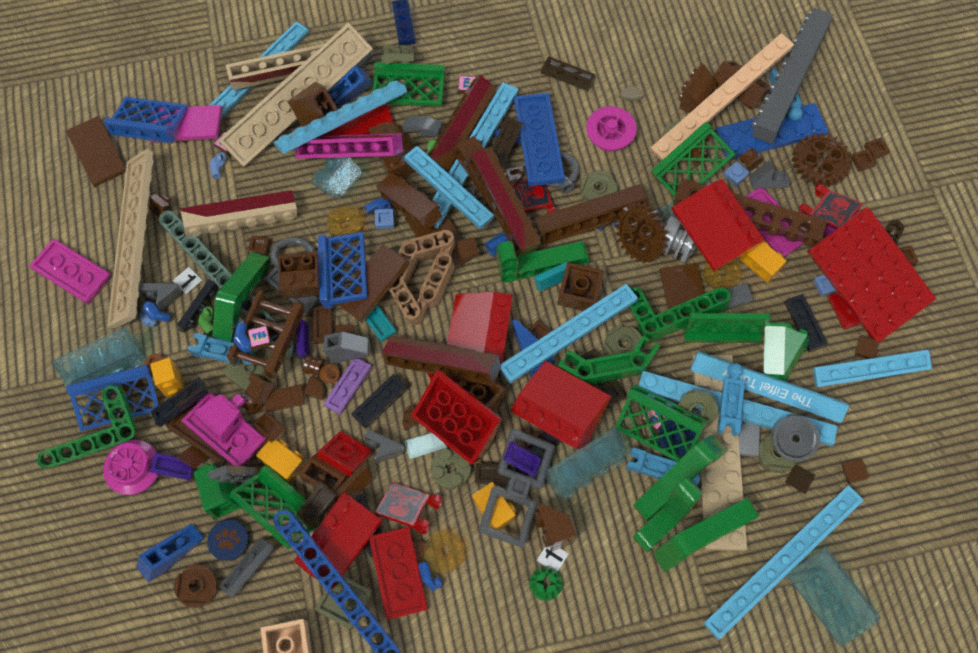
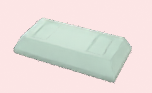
[404,432,448,459]

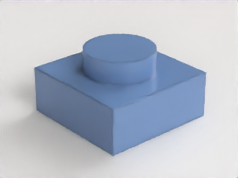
[723,161,750,187]
[375,209,394,229]
[813,275,836,297]

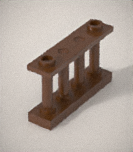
[227,290,305,379]

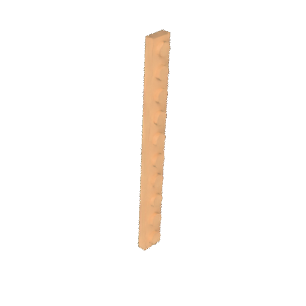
[650,33,794,161]

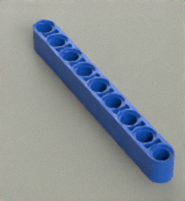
[274,509,400,653]

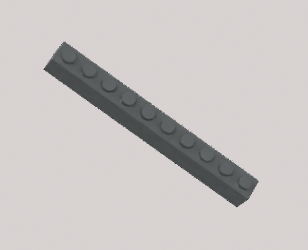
[751,8,834,144]

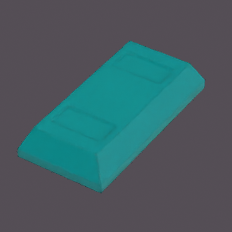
[534,262,567,291]
[365,305,397,342]

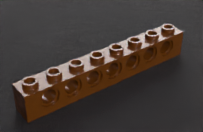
[673,178,827,247]

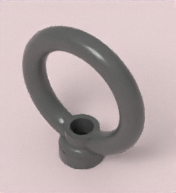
[545,152,580,194]
[270,237,319,269]

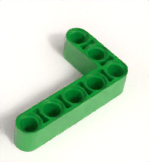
[496,241,590,283]
[213,252,271,343]
[628,287,730,342]
[36,384,138,469]
[633,435,728,521]
[632,477,703,553]
[653,498,760,572]

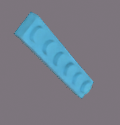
[404,146,494,230]
[812,350,932,387]

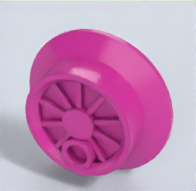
[586,106,636,152]
[103,440,158,495]

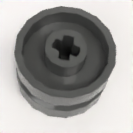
[771,414,820,461]

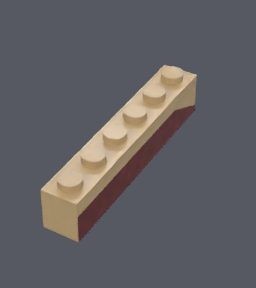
[226,44,324,90]
[180,190,297,237]

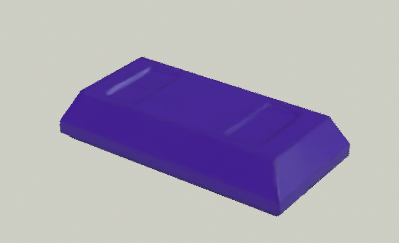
[296,319,309,360]
[503,441,542,477]
[150,452,193,481]

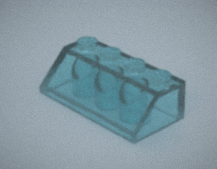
[51,327,146,386]
[546,427,627,500]
[786,547,881,647]

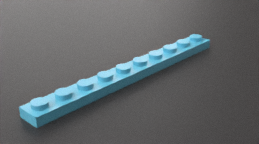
[432,83,518,229]
[639,371,837,447]
[703,485,864,640]

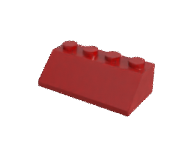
[293,492,383,590]

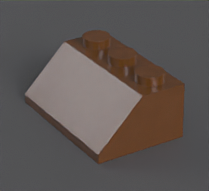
[713,60,772,109]
[368,122,416,177]

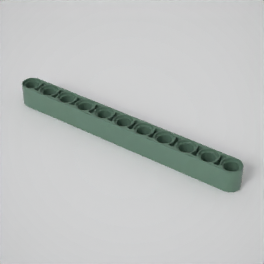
[159,211,296,359]

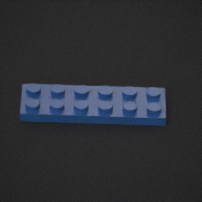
[514,93,565,186]
[714,103,829,160]

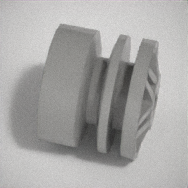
[663,215,696,264]

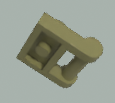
[382,45,414,64]

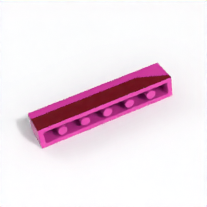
[295,133,403,159]

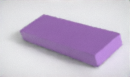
[323,358,372,415]

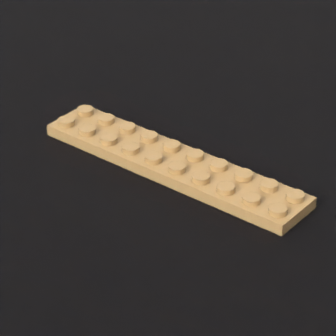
[218,22,373,167]
[107,149,154,329]
[692,355,747,551]

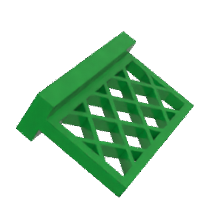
[372,62,445,107]
[651,121,735,198]
[683,313,770,343]
[615,384,708,461]
[229,465,325,550]

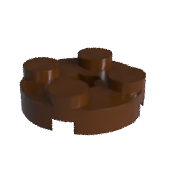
[174,564,218,608]

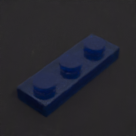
[391,0,416,45]

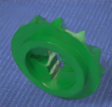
[529,566,563,601]

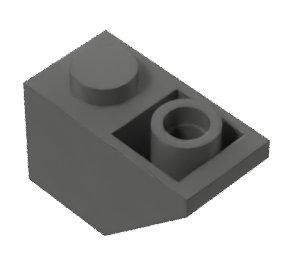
[323,332,370,364]

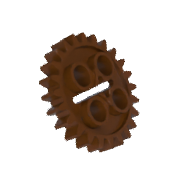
[791,132,853,187]
[615,202,669,263]

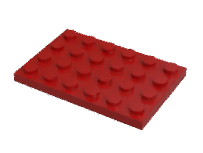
[807,207,936,343]

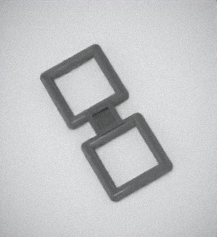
[479,429,555,548]

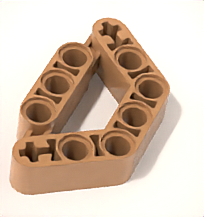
[389,230,457,325]

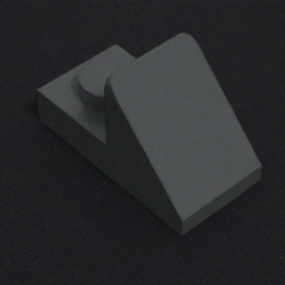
[749,161,790,189]
[139,283,183,311]
[364,429,405,463]

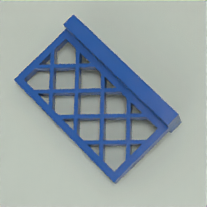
[104,97,188,143]
[318,232,368,310]
[66,364,159,432]

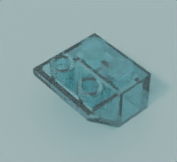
[310,157,362,198]

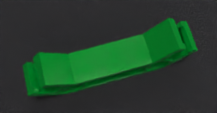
[558,335,660,385]

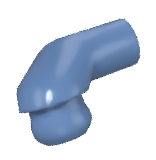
[209,152,226,179]
[139,301,157,327]

